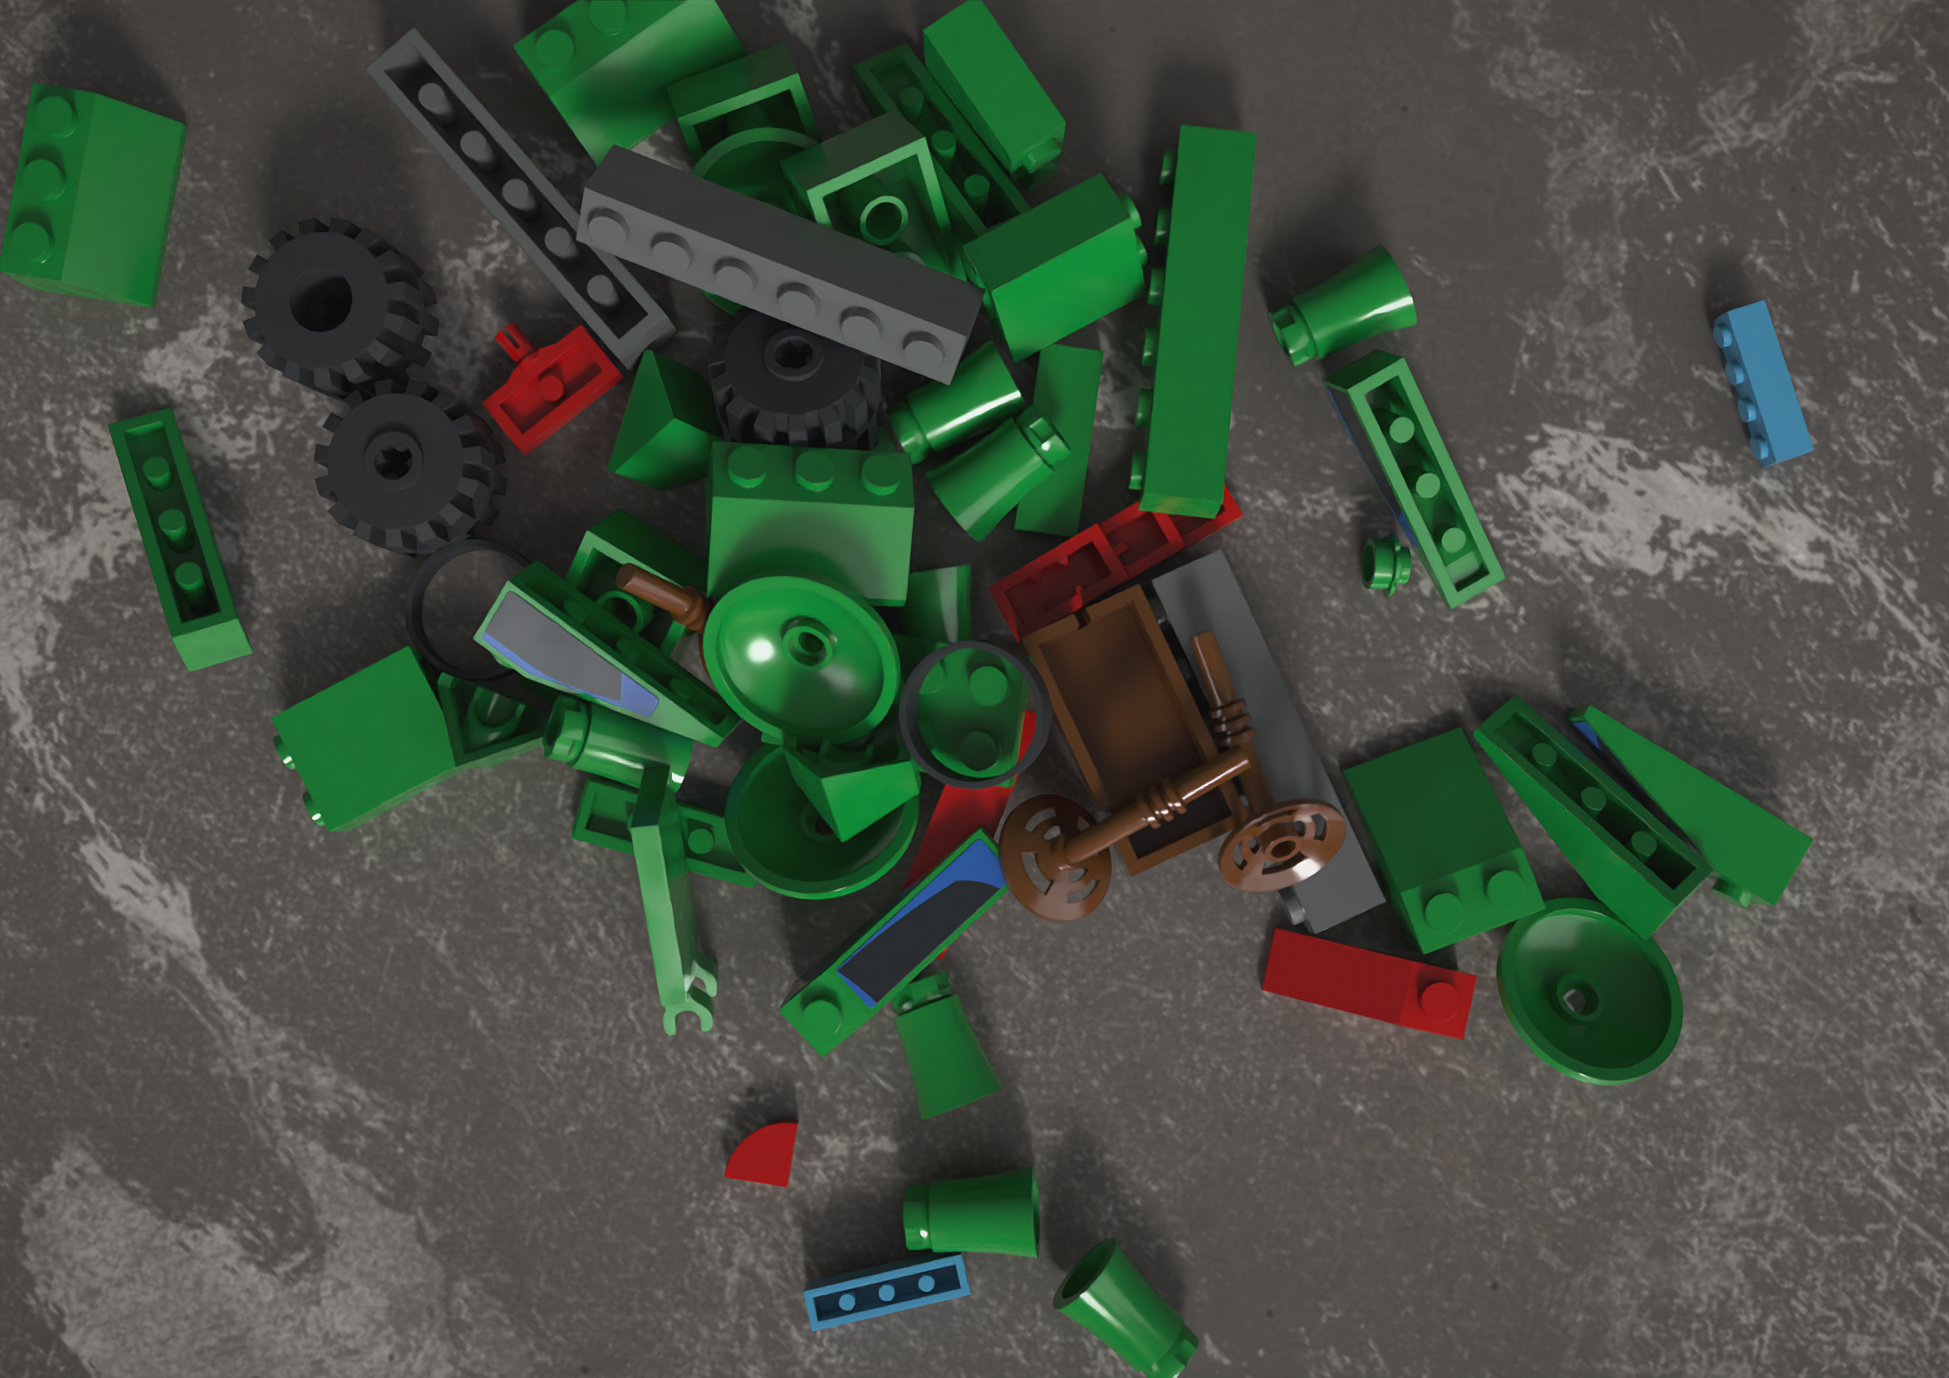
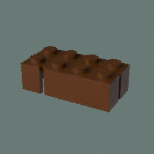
[1019,584,1249,877]

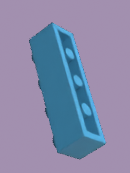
[1713,300,1814,468]
[803,1252,971,1332]

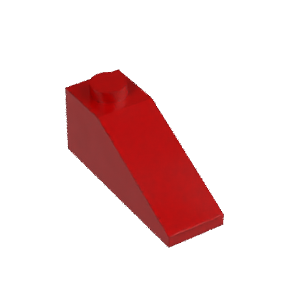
[1261,927,1477,1040]

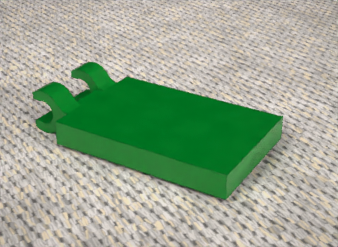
[630,766,719,1035]

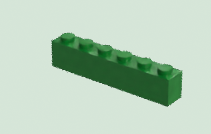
[1129,125,1257,519]

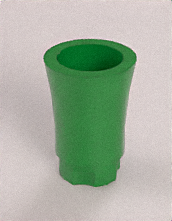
[1268,244,1417,368]
[884,338,1027,465]
[925,404,1073,543]
[892,564,973,643]
[542,696,693,793]
[890,971,1004,1121]
[903,1165,1041,1259]
[1053,1238,1199,1378]

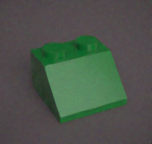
[665,42,822,164]

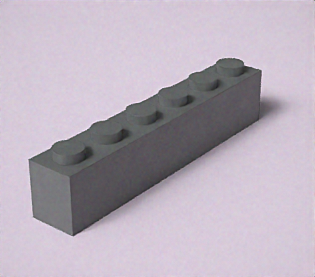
[365,27,678,373]
[576,144,986,385]
[1146,548,1386,934]

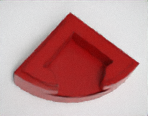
[724,1119,799,1187]

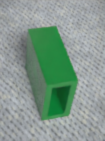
[923,0,1066,192]
[962,173,1149,364]
[271,645,468,833]

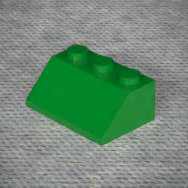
[513,0,748,168]
[0,83,188,309]
[706,441,914,607]

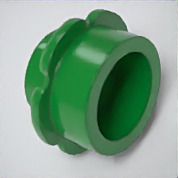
[1361,534,1411,596]

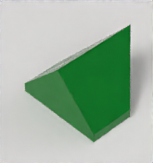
[607,349,725,491]
[437,672,550,769]
[782,736,921,843]

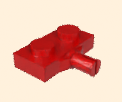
[482,322,624,456]

